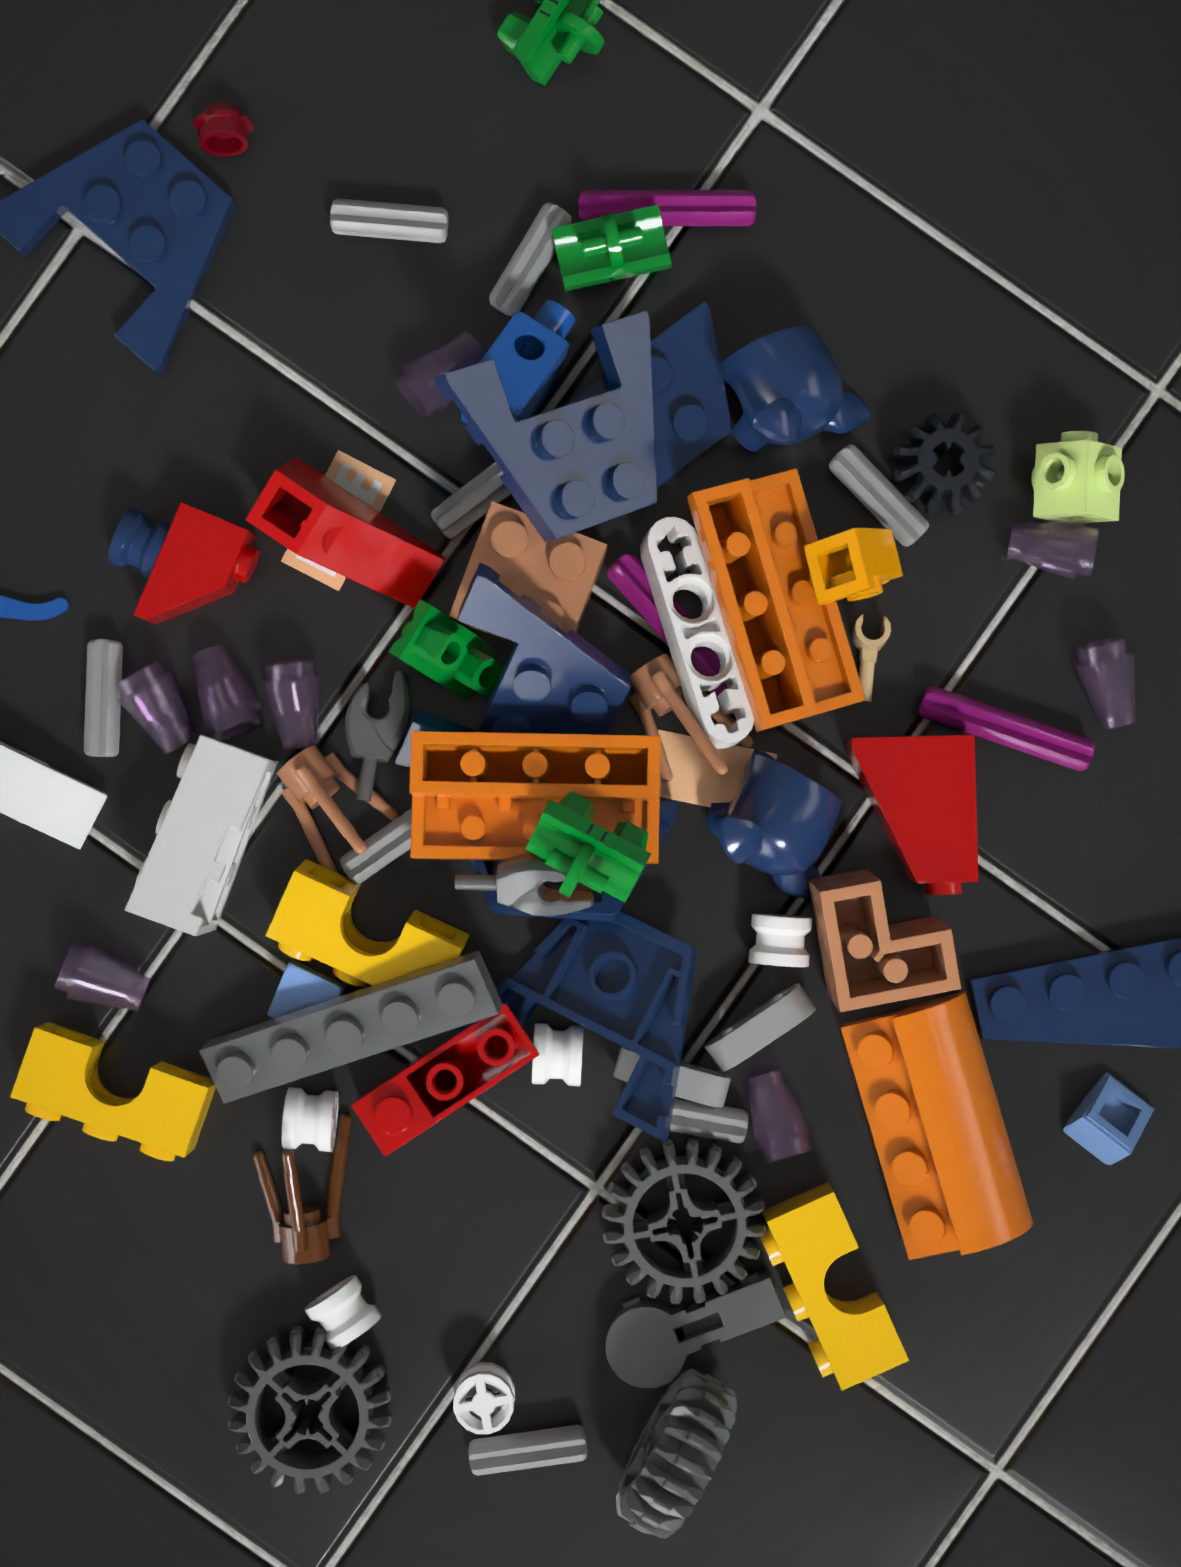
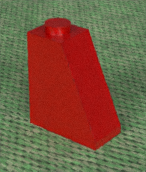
[845,735,979,895]

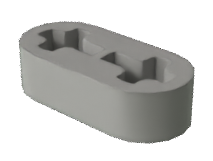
[704,983,816,1072]
[613,1046,731,1108]

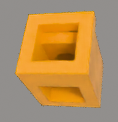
[804,528,903,605]

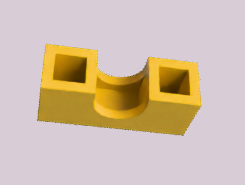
[265,859,470,987]
[10,1022,216,1161]
[760,1182,909,1391]

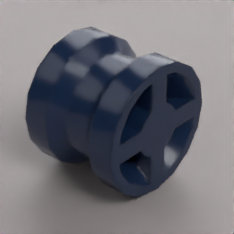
[108,507,171,579]

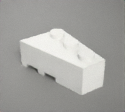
[125,735,278,936]

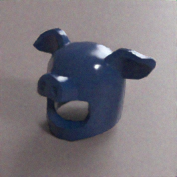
[717,325,870,452]
[707,749,841,902]

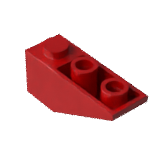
[245,457,447,608]
[351,1003,540,1157]

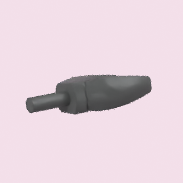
[345,671,410,802]
[455,853,594,916]

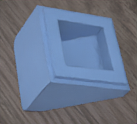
[267,960,348,1018]
[1063,1072,1154,1165]

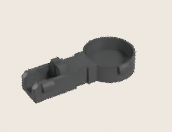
[605,1272,786,1388]

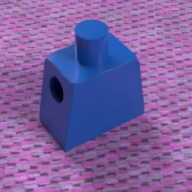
[461,300,576,424]

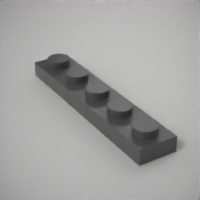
[199,950,503,1103]

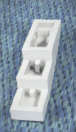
[0,741,107,849]

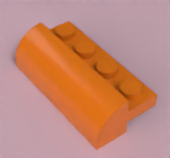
[687,468,866,732]
[409,731,661,864]
[841,992,1034,1260]

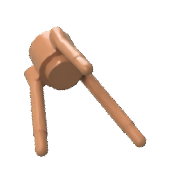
[628,653,753,782]
[277,745,400,874]

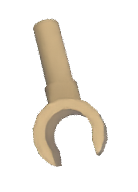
[851,614,891,701]

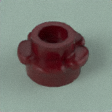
[194,102,254,157]

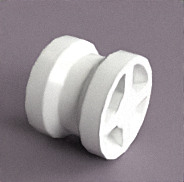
[748,913,812,967]
[532,1023,584,1086]
[282,1087,339,1152]
[305,1275,382,1351]
[453,1362,515,1434]

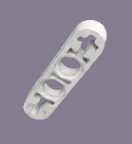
[640,517,754,749]

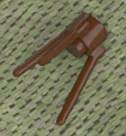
[253,1113,352,1264]

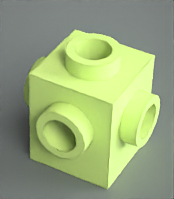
[1032,431,1125,524]

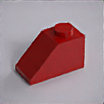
[133,502,260,624]

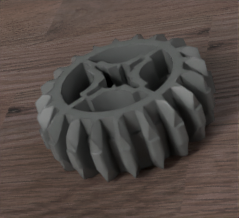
[602,1137,766,1304]
[228,1325,393,1495]
[616,1368,737,1539]

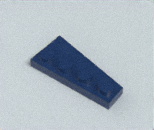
[967,935,1181,1048]

